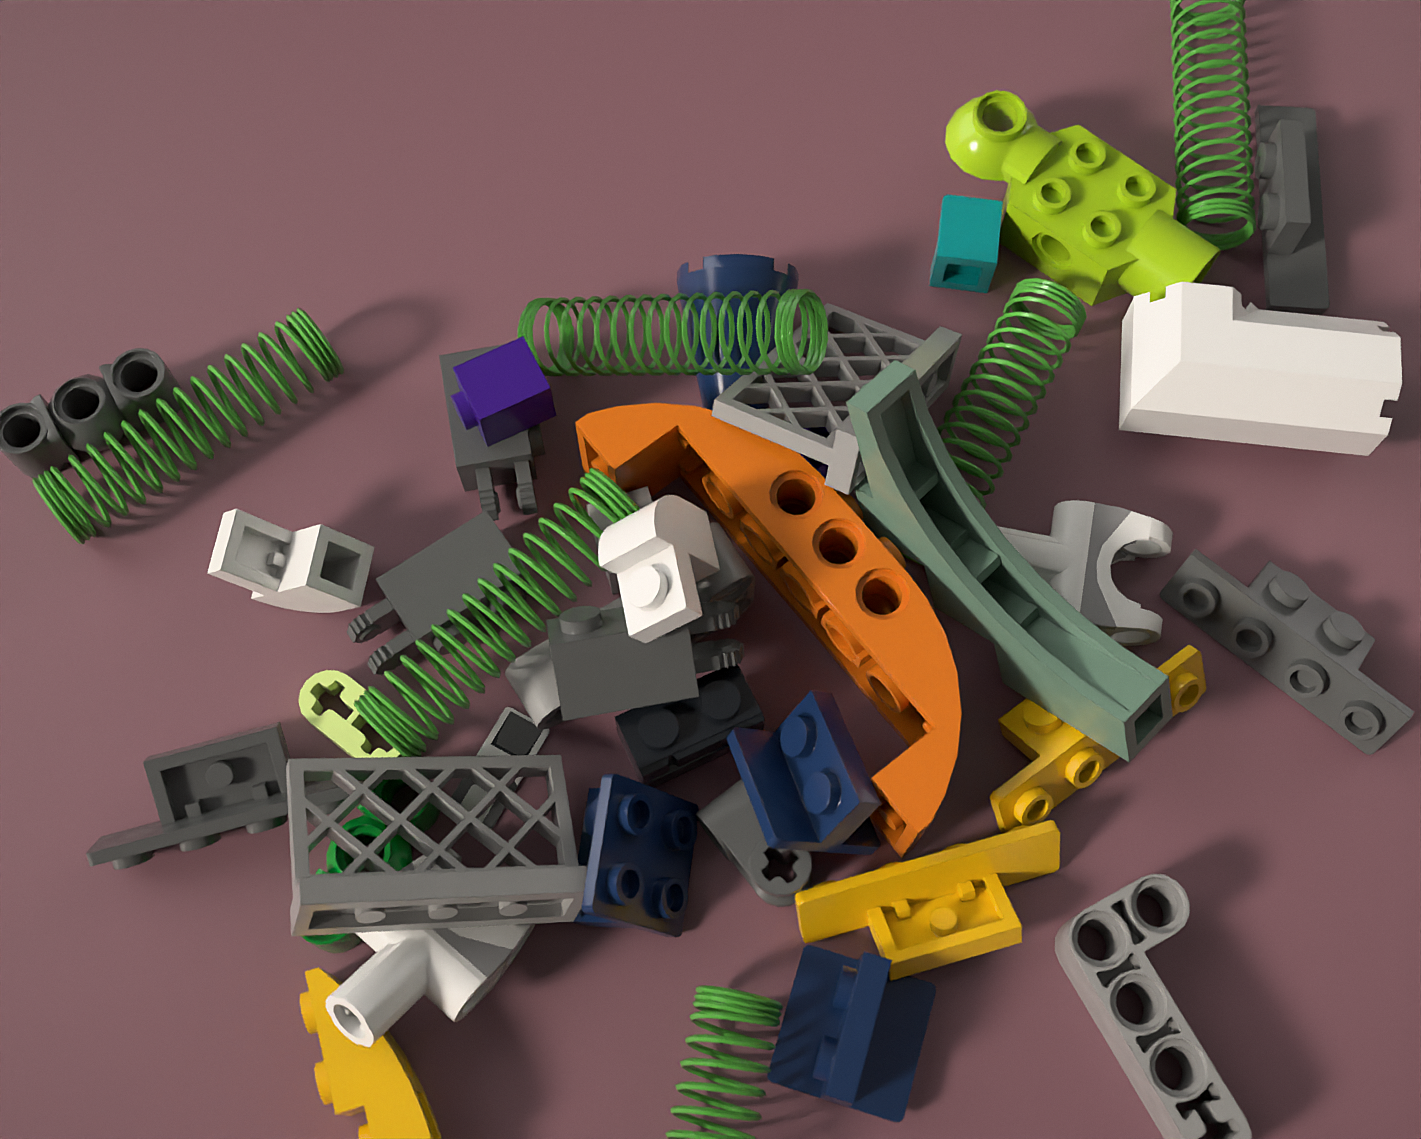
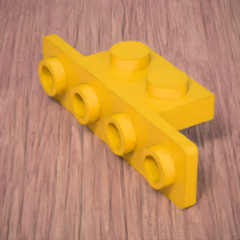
[990,645,1207,833]
[795,820,1060,981]

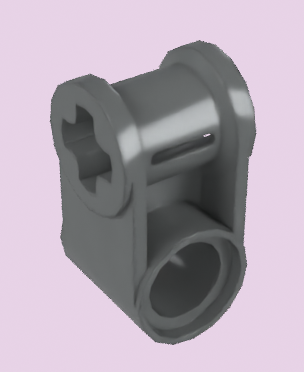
[695,779,812,907]

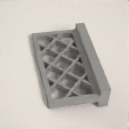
[712,303,962,495]
[286,755,587,936]

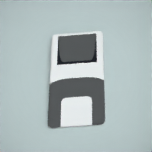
[451,707,549,829]

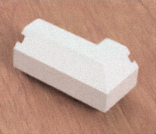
[1119,282,1402,456]

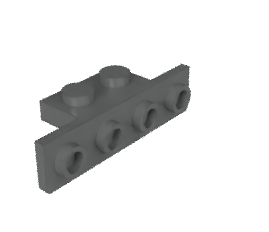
[1254,105,1330,315]
[1160,548,1414,755]
[86,722,365,870]

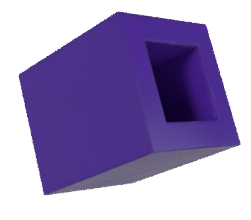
[450,336,556,447]

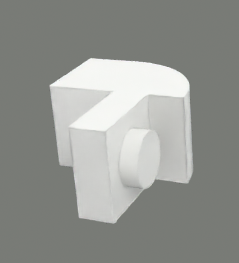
[598,495,720,643]
[207,509,374,613]

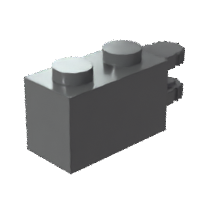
[439,344,545,521]
[346,510,533,676]
[546,599,745,721]

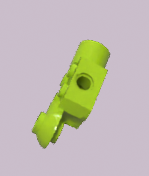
[945,90,1221,306]

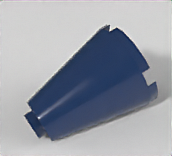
[677,254,799,410]

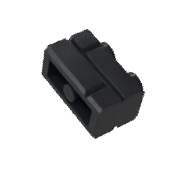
[614,664,765,788]

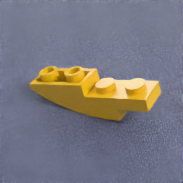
[300,967,442,1139]

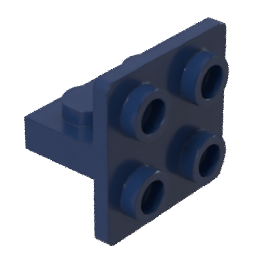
[727,690,881,855]
[571,773,699,937]
[767,945,936,1123]

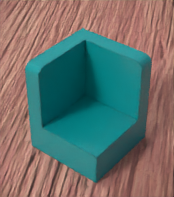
[929,194,1003,293]

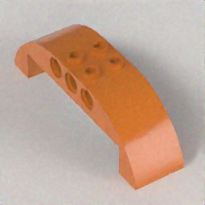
[575,403,962,858]

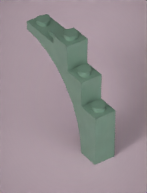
[846,360,1173,762]

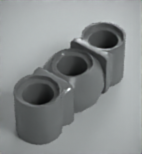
[0,348,182,478]

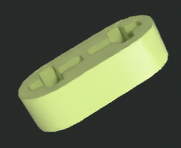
[298,670,404,758]

